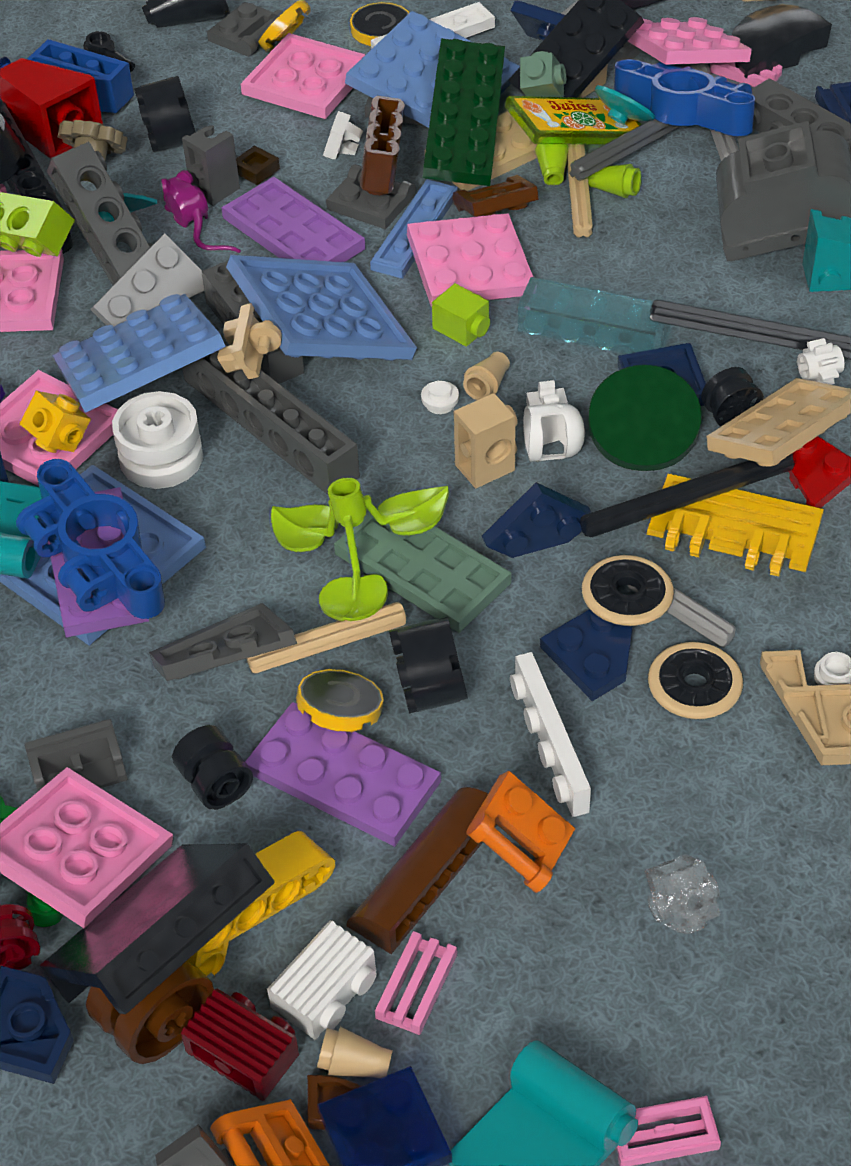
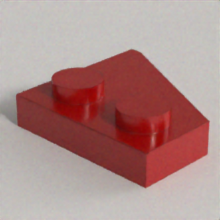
[788,436,851,508]

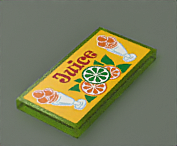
[505,96,641,145]

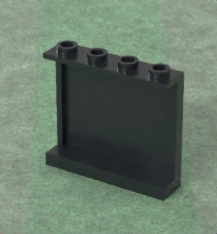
[39,843,275,1014]

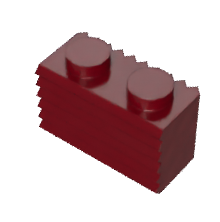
[181,988,299,1101]

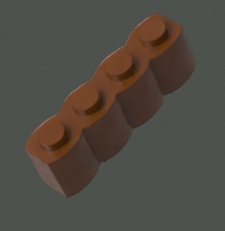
[360,95,405,196]

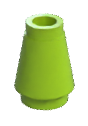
[535,134,568,185]
[588,164,641,198]

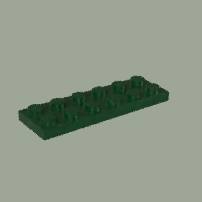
[422,38,505,186]

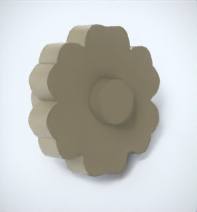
[57,120,128,162]

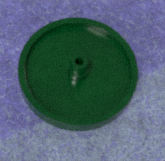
[588,365,701,471]

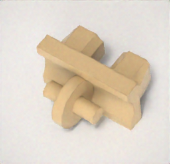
[217,303,282,379]

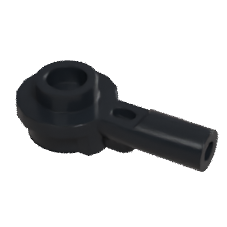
[83,31,135,72]

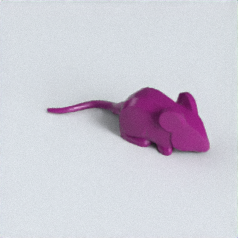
[161,170,241,253]

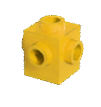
[19,390,91,453]

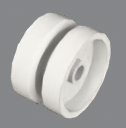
[112,391,203,489]

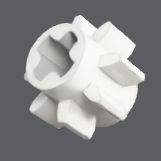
[797,338,844,385]

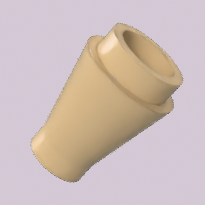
[463,352,510,400]
[317,1026,393,1080]

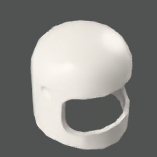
[523,403,585,462]

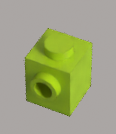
[432,283,490,347]

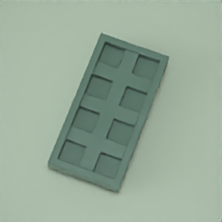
[334,497,511,633]

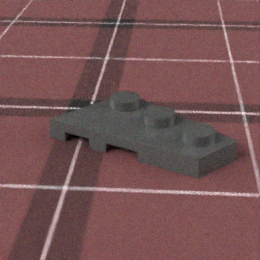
[149,603,297,681]

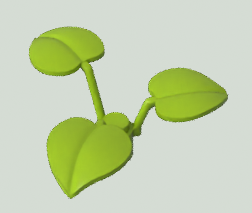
[271,478,449,621]

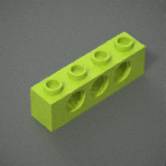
[0,192,75,257]

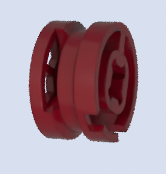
[0,904,40,970]

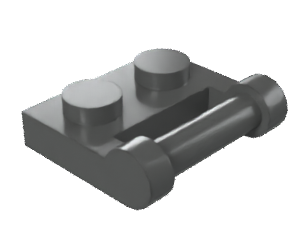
[207,2,284,57]
[326,164,416,230]

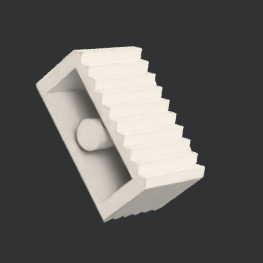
[267,921,376,1040]

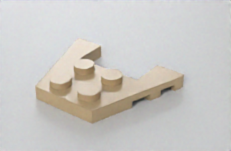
[760,650,851,766]

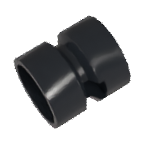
[172,725,253,810]

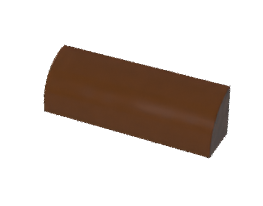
[346,787,497,954]

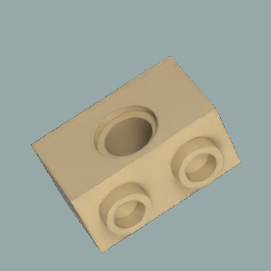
[454,393,518,489]

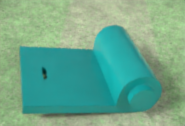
[0,481,47,579]
[445,1040,638,1166]

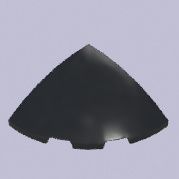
[732,4,832,78]

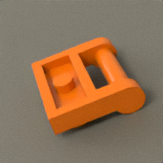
[466,771,575,893]
[210,1099,330,1166]

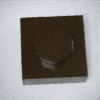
[236,145,280,185]

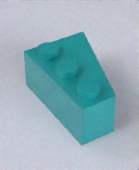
[802,209,851,292]

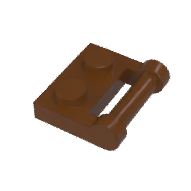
[453,175,539,217]

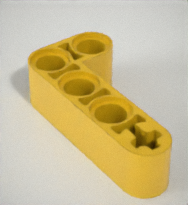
[186,831,335,976]

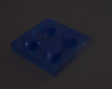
[317,1066,452,1166]

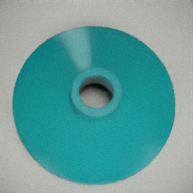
[594,85,655,125]

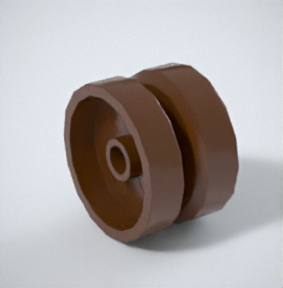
[86,962,214,1064]

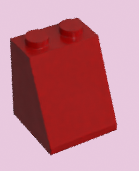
[0,58,103,159]

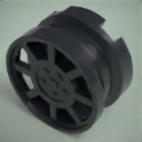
[701,367,764,426]

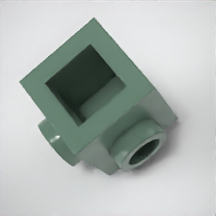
[520,51,566,99]

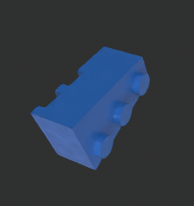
[27,39,134,113]

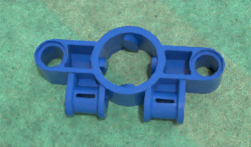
[614,59,755,136]
[16,459,165,619]

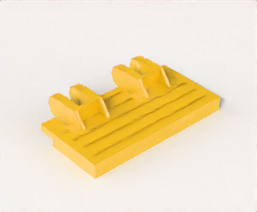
[647,474,824,577]

